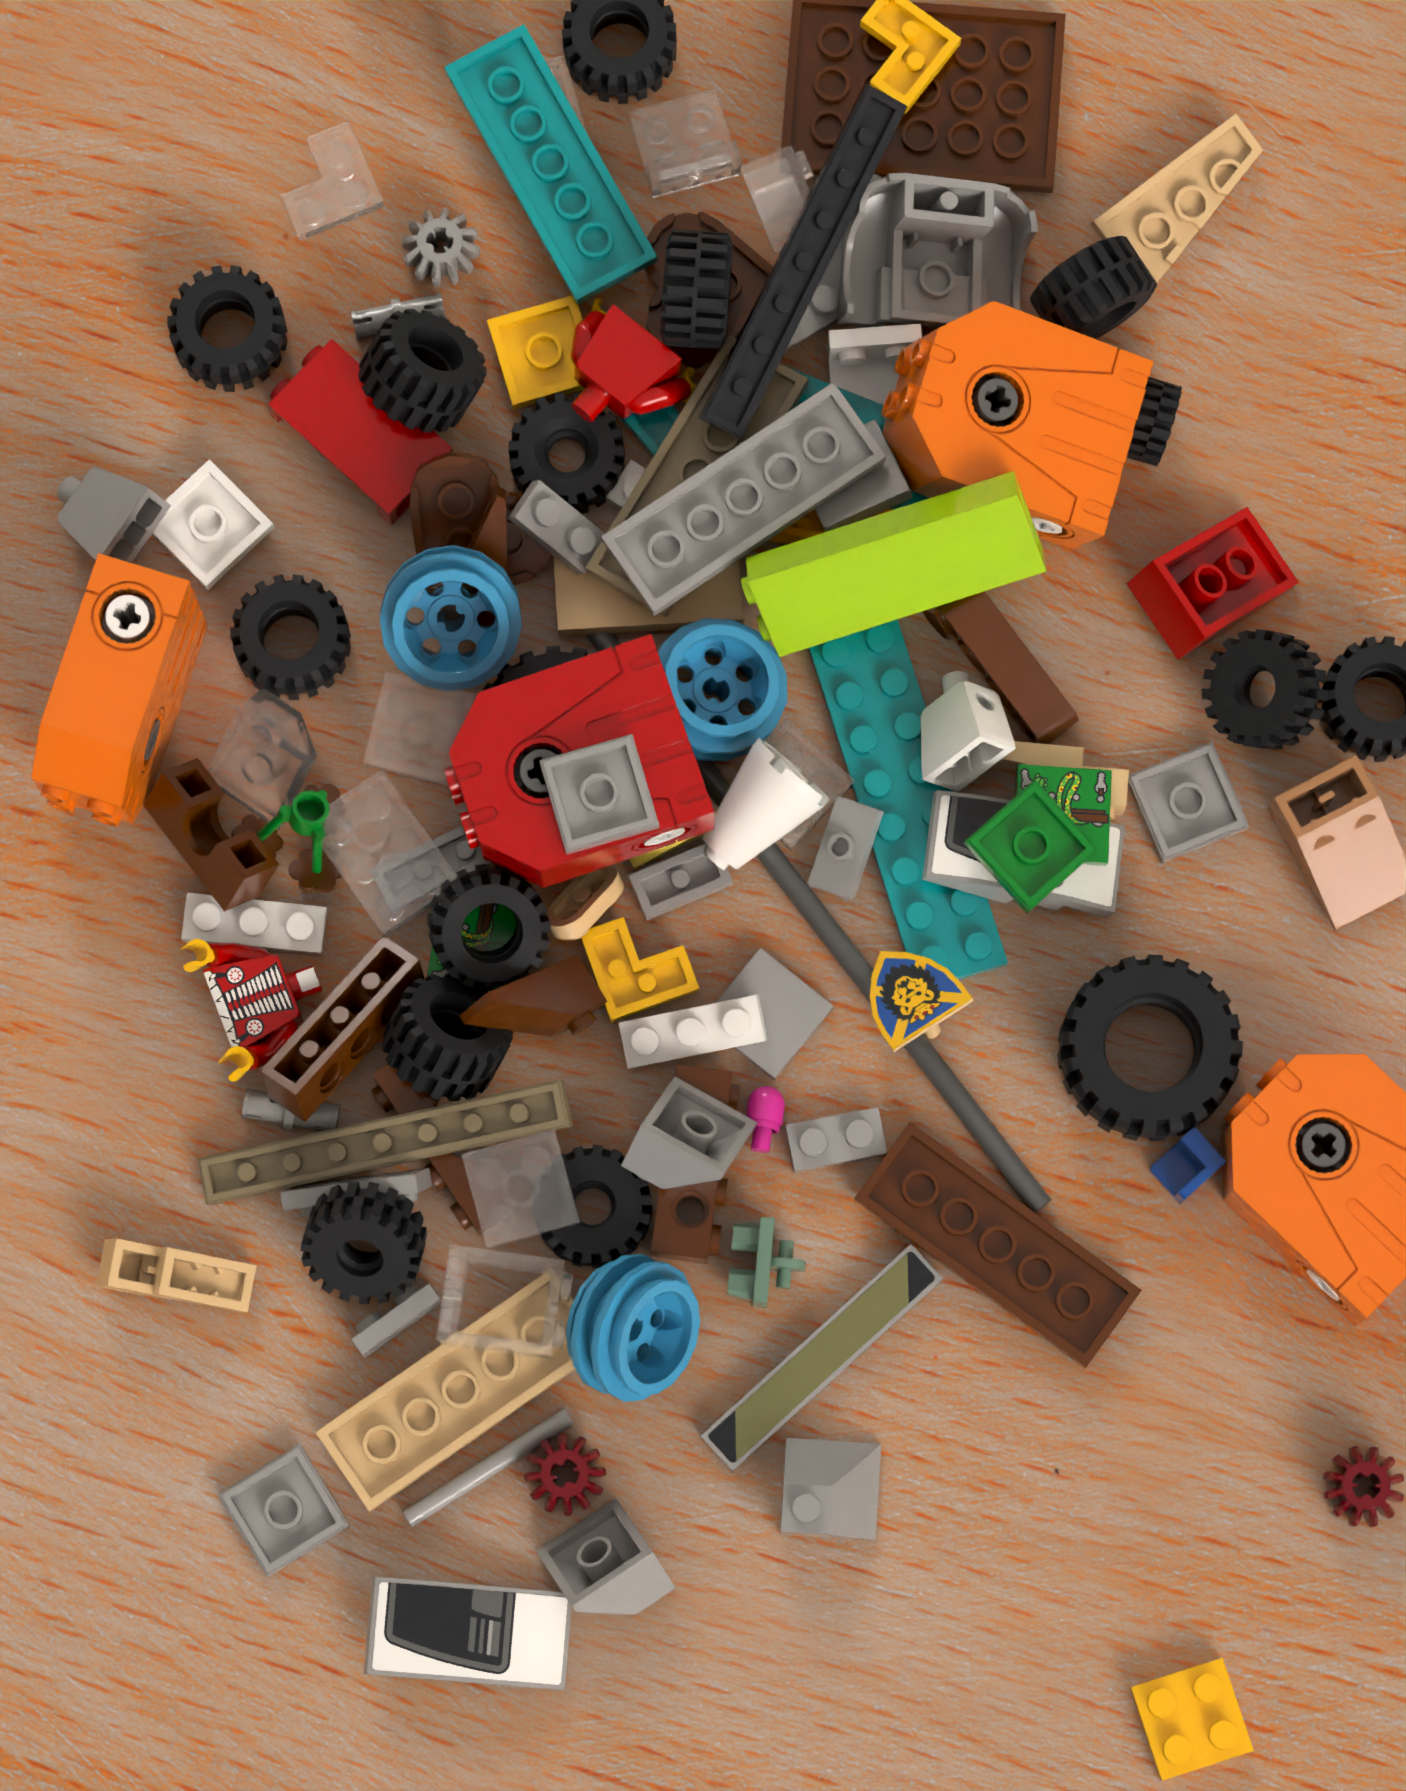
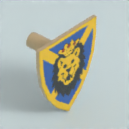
[870,951,974,1052]

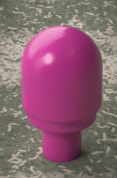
[746,1086,785,1153]

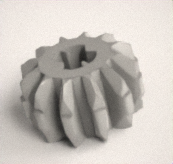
[402,207,480,287]

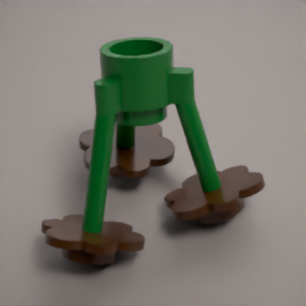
[231,784,346,893]

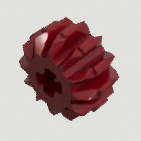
[524,1433,606,1516]
[1322,1446,1404,1527]

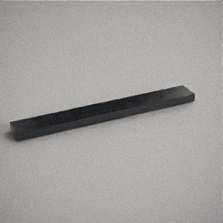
[698,84,907,439]

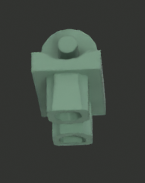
[727,1217,806,1308]

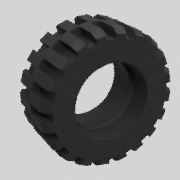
[1057,954,1243,1141]

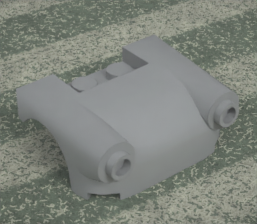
[837,173,1038,328]

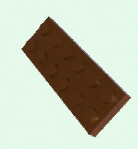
[854,1122,1142,1368]

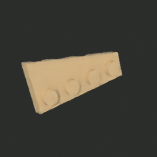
[1090,114,1263,283]

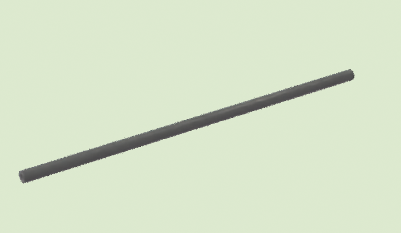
[585,633,1052,1213]

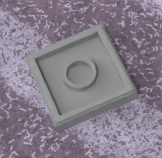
[815,420,913,532]
[539,734,659,855]
[1128,741,1249,864]
[715,948,834,1081]
[218,1444,350,1577]

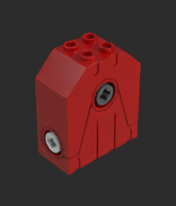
[444,634,715,888]

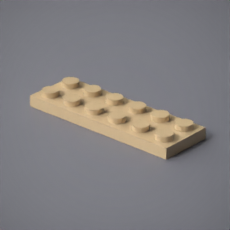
[315,1268,576,1512]

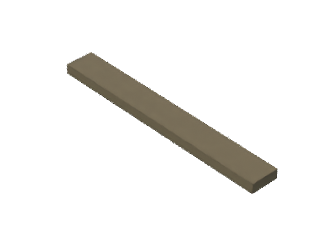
[198,1080,573,1205]

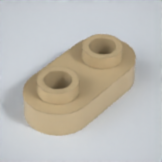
[546,865,624,940]

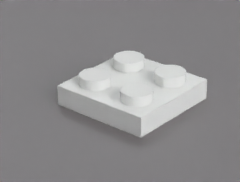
[152,459,275,591]

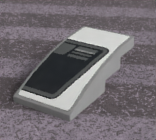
[922,790,1125,918]
[364,1577,572,1690]

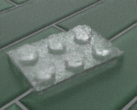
[323,769,458,937]

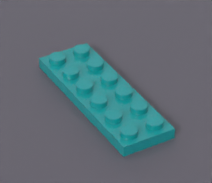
[444,24,658,305]

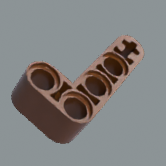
[922,592,1079,744]

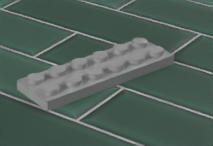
[601,382,887,616]

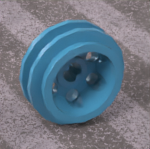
[380,545,522,691]
[658,618,787,762]
[566,1254,700,1402]

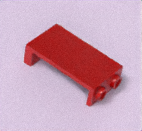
[268,339,453,526]

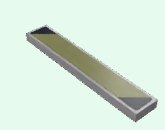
[700,1244,943,1472]

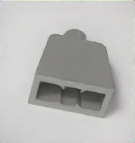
[57,467,171,563]

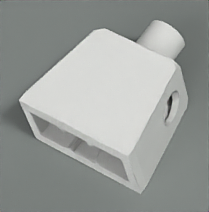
[921,671,1016,792]

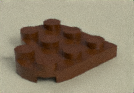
[644,212,773,369]
[409,452,552,594]

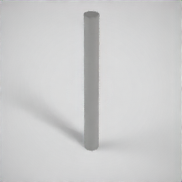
[402,1408,574,1527]

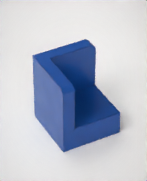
[1150,1126,1227,1204]

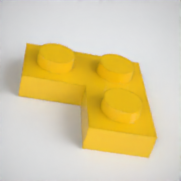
[860,0,961,114]
[581,917,700,1023]

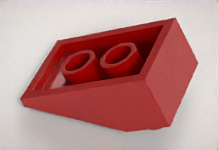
[1126,507,1299,660]

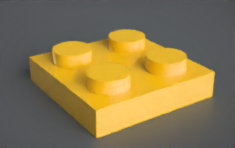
[487,295,585,410]
[1130,1657,1254,1781]

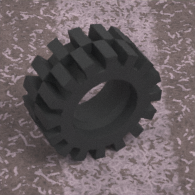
[1127,377,1182,467]

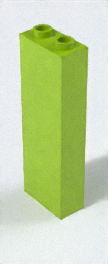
[741,471,1047,657]

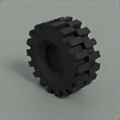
[508,392,625,514]
[1202,629,1328,750]
[533,1145,652,1269]
[300,1181,427,1304]

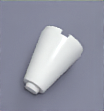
[702,738,830,870]

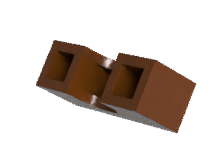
[143,758,279,912]

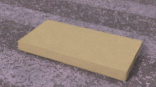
[553,556,744,636]

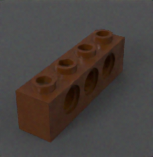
[260,935,425,1122]
[651,1064,740,1264]

